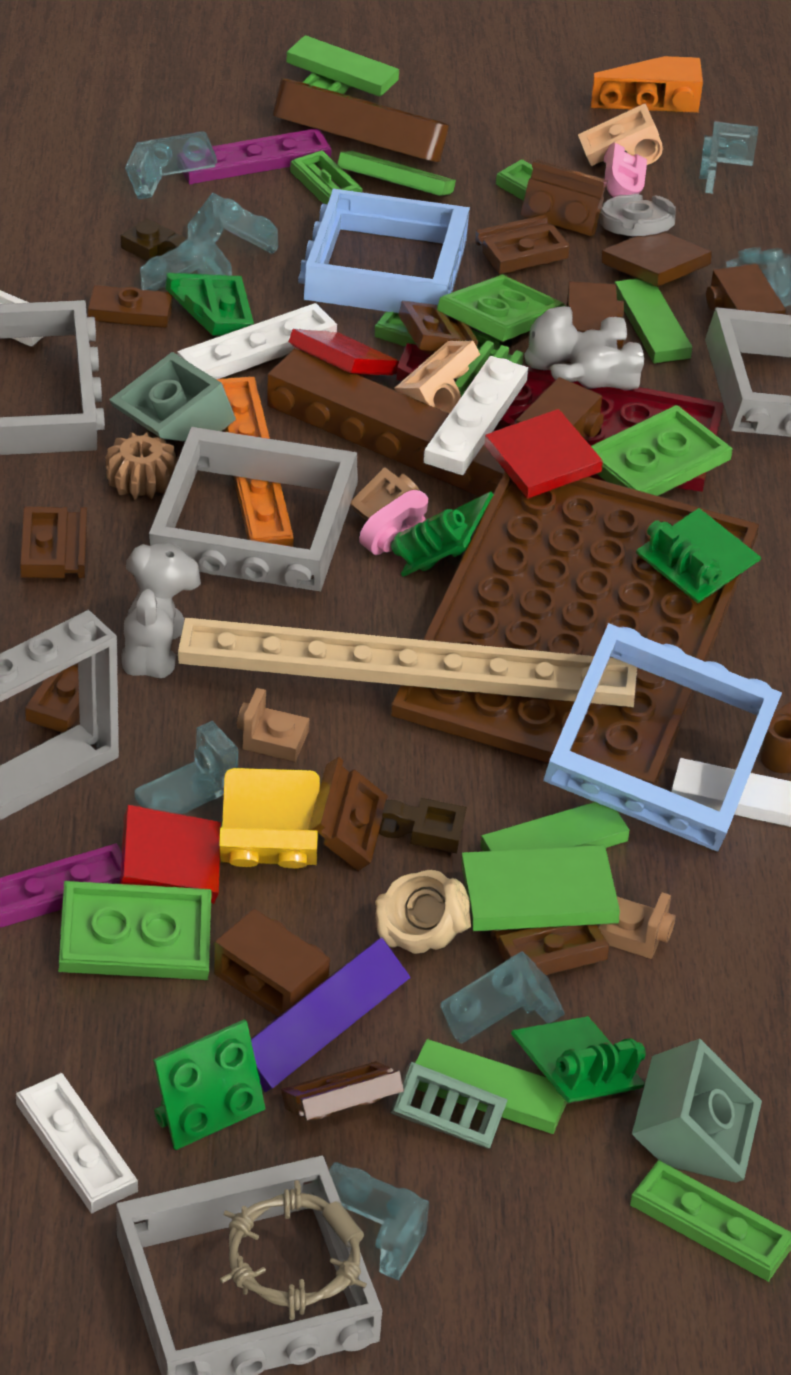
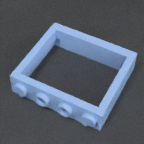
[298,189,470,313]
[543,623,782,852]

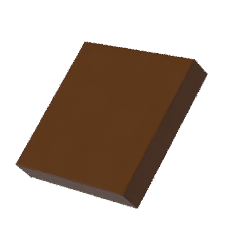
[602,232,712,287]

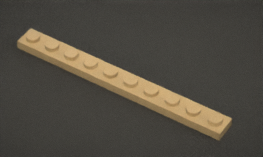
[178,618,637,707]

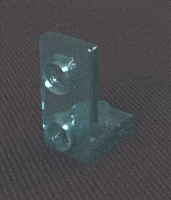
[699,122,758,194]
[125,131,217,199]
[188,193,278,254]
[140,232,232,291]
[726,247,791,307]
[135,721,239,815]
[440,951,565,1043]
[329,1162,429,1280]

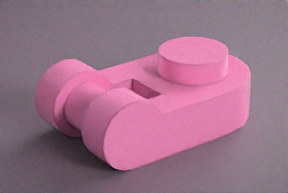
[604,142,647,197]
[359,490,428,555]

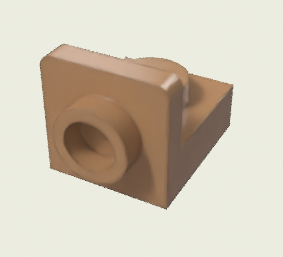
[350,467,420,521]
[237,688,310,762]
[599,892,676,959]

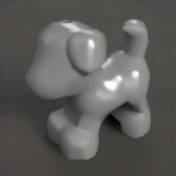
[525,306,644,391]
[121,543,201,678]

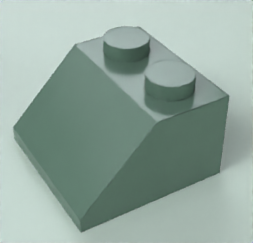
[109,352,236,441]
[632,1038,762,1183]

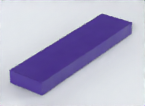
[251,937,411,1092]

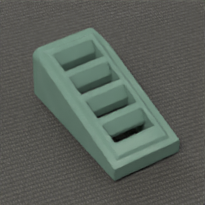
[390,1062,508,1149]

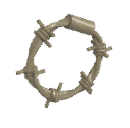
[220,1180,367,1320]

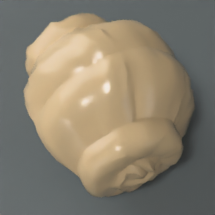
[375,870,471,954]

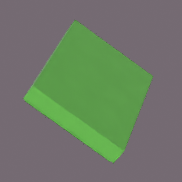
[437,274,566,341]
[591,405,733,496]
[461,845,620,931]
[58,881,211,980]

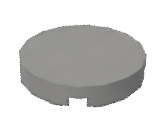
[600,194,676,236]

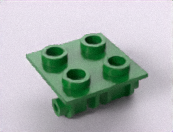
[391,492,494,577]
[636,508,761,603]
[511,1016,646,1103]
[153,1019,266,1150]

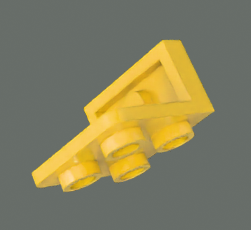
[219,768,320,868]

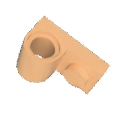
[578,103,663,166]
[394,341,480,413]

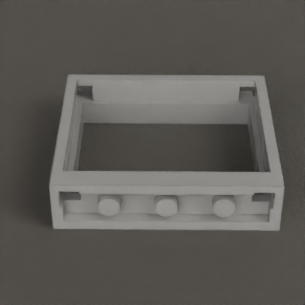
[0,300,105,455]
[705,308,791,437]
[149,427,358,592]
[0,610,119,820]
[116,1155,382,1375]

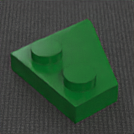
[165,273,254,336]

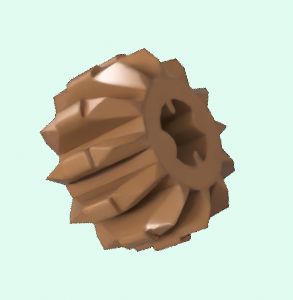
[105,432,177,500]

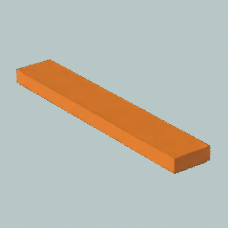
[216,377,294,547]

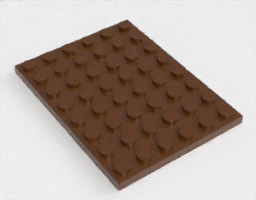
[391,472,759,786]

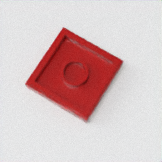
[288,329,399,376]
[484,409,603,499]
[120,805,221,904]

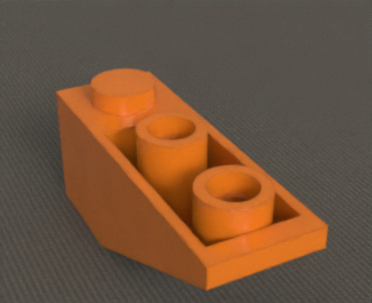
[591,56,703,113]

